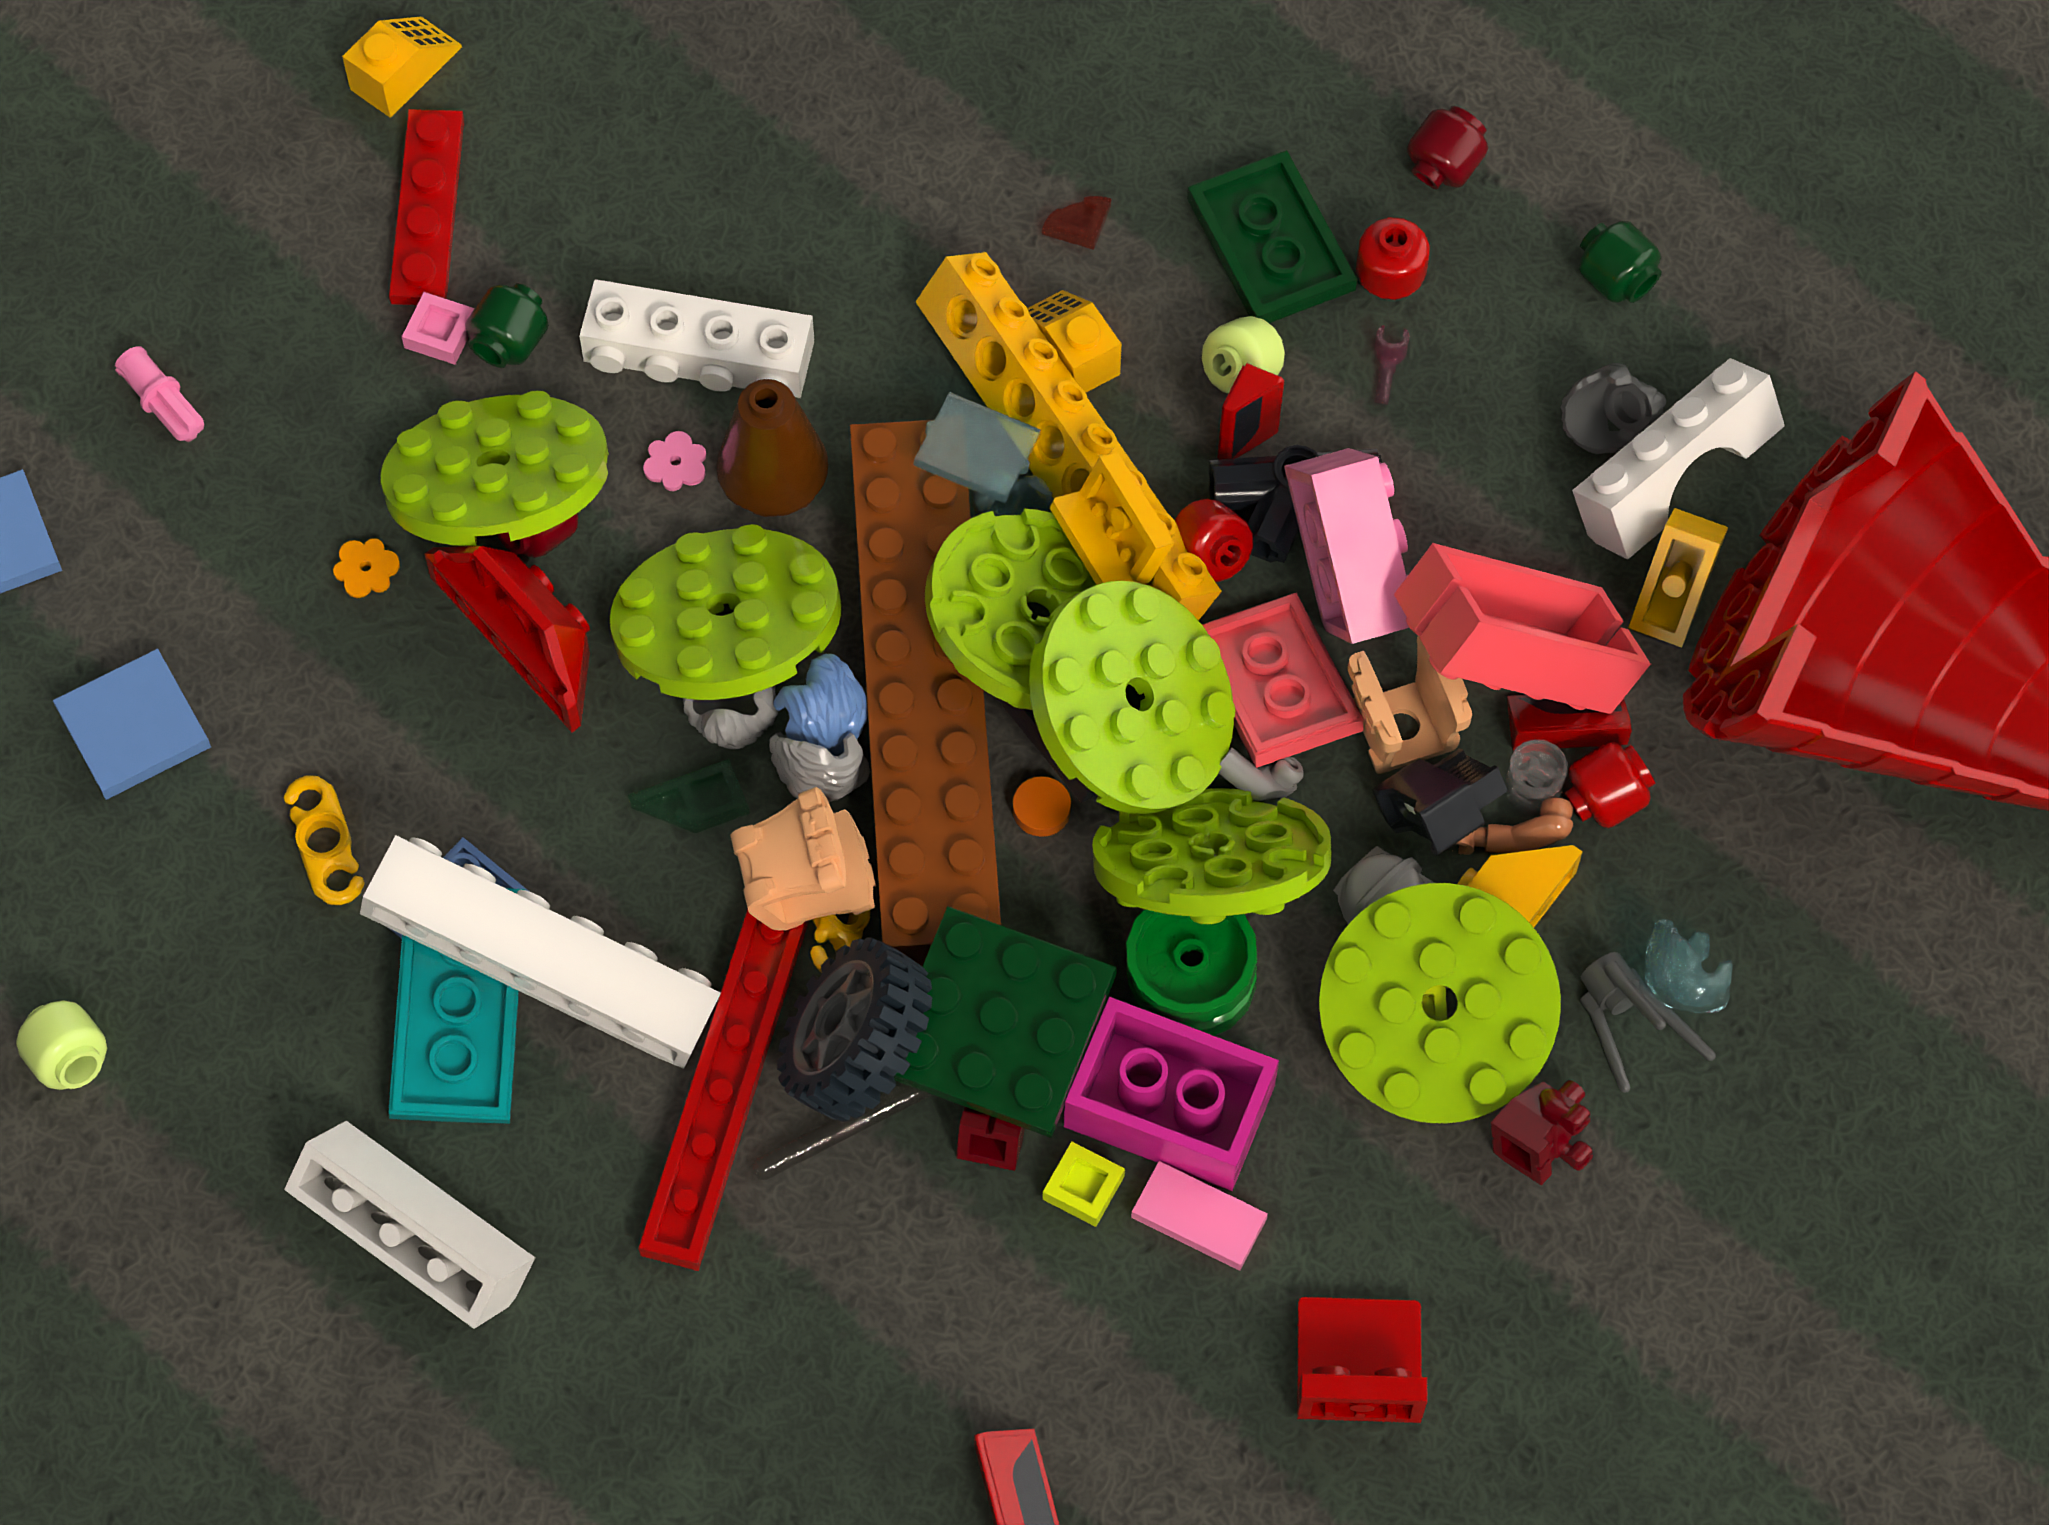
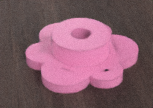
[643,431,706,491]

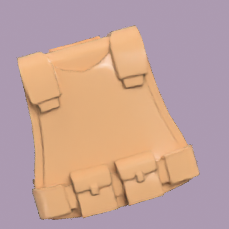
[1348,636,1472,774]
[730,787,876,930]

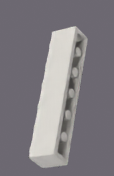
[360,835,721,1069]

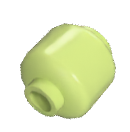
[1201,316,1285,394]
[16,1000,107,1090]

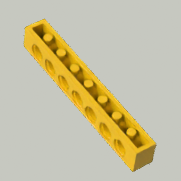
[916,252,1222,621]

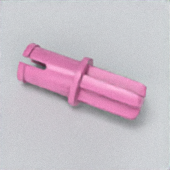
[115,346,204,442]

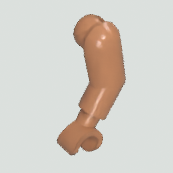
[1456,798,1573,855]

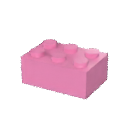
[1284,448,1409,644]

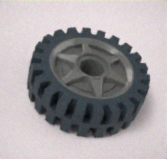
[777,937,932,1121]

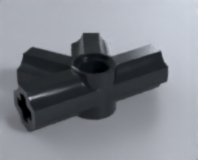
[1208,445,1382,563]

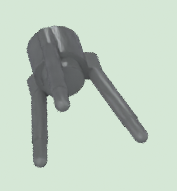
[1580,952,1716,1093]

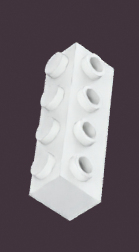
[579,279,814,398]
[284,1121,535,1329]

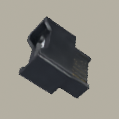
[1372,749,1508,855]

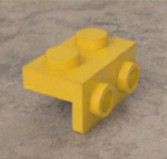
[1050,452,1175,585]

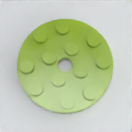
[381,391,609,546]
[925,508,1129,710]
[610,524,841,700]
[1029,581,1235,814]
[1092,788,1331,924]
[1319,883,1561,1124]

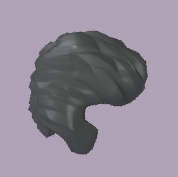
[1560,363,1667,454]

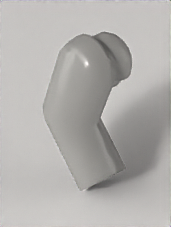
[1219,747,1304,801]

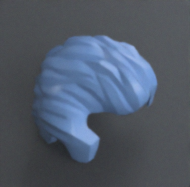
[774,654,868,756]

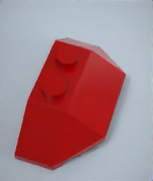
[425,546,590,732]

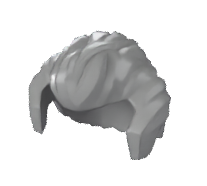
[683,686,778,749]
[769,732,870,802]

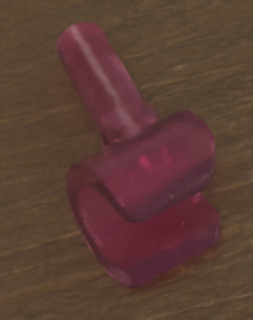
[1374,325,1410,405]

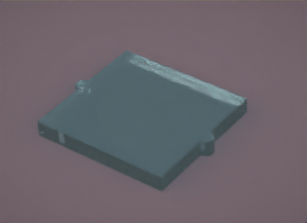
[913,392,1041,503]

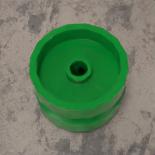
[1126,909,1257,1036]

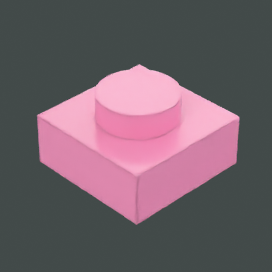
[402,292,475,365]

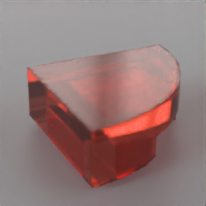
[1042,196,1112,250]

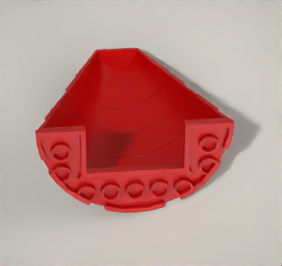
[1683,371,2049,811]

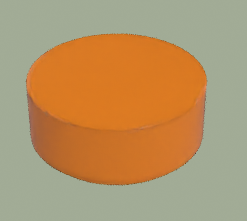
[1013,776,1071,837]

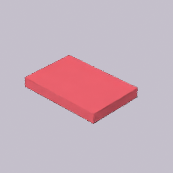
[1202,593,1363,768]

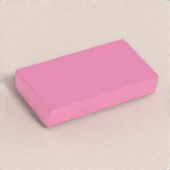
[1131,1161,1268,1271]

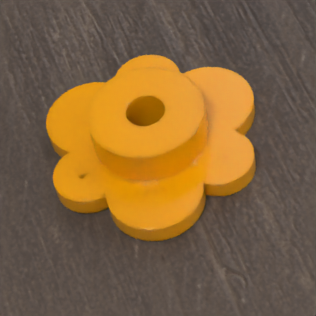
[333,538,400,598]

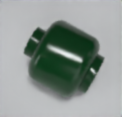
[1579,221,1662,303]
[465,283,549,368]

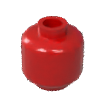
[1356,217,1430,300]
[1174,499,1253,582]
[1564,742,1656,829]

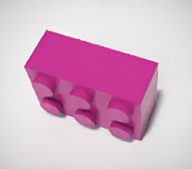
[1064,997,1279,1191]

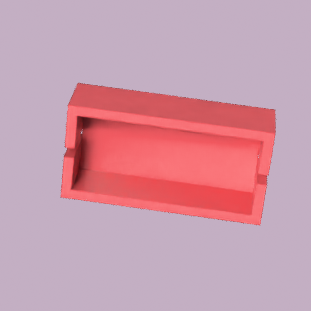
[1394,543,1651,714]

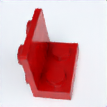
[1297,1297,1427,1423]

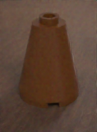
[716,379,829,517]

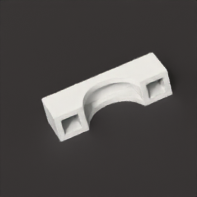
[1572,358,1785,559]

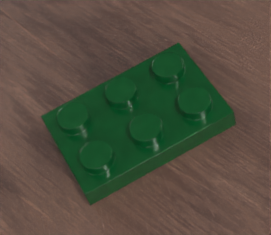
[1187,150,1357,323]

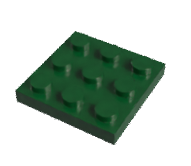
[894,906,1117,1138]

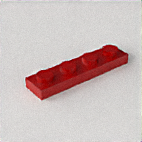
[389,109,464,305]

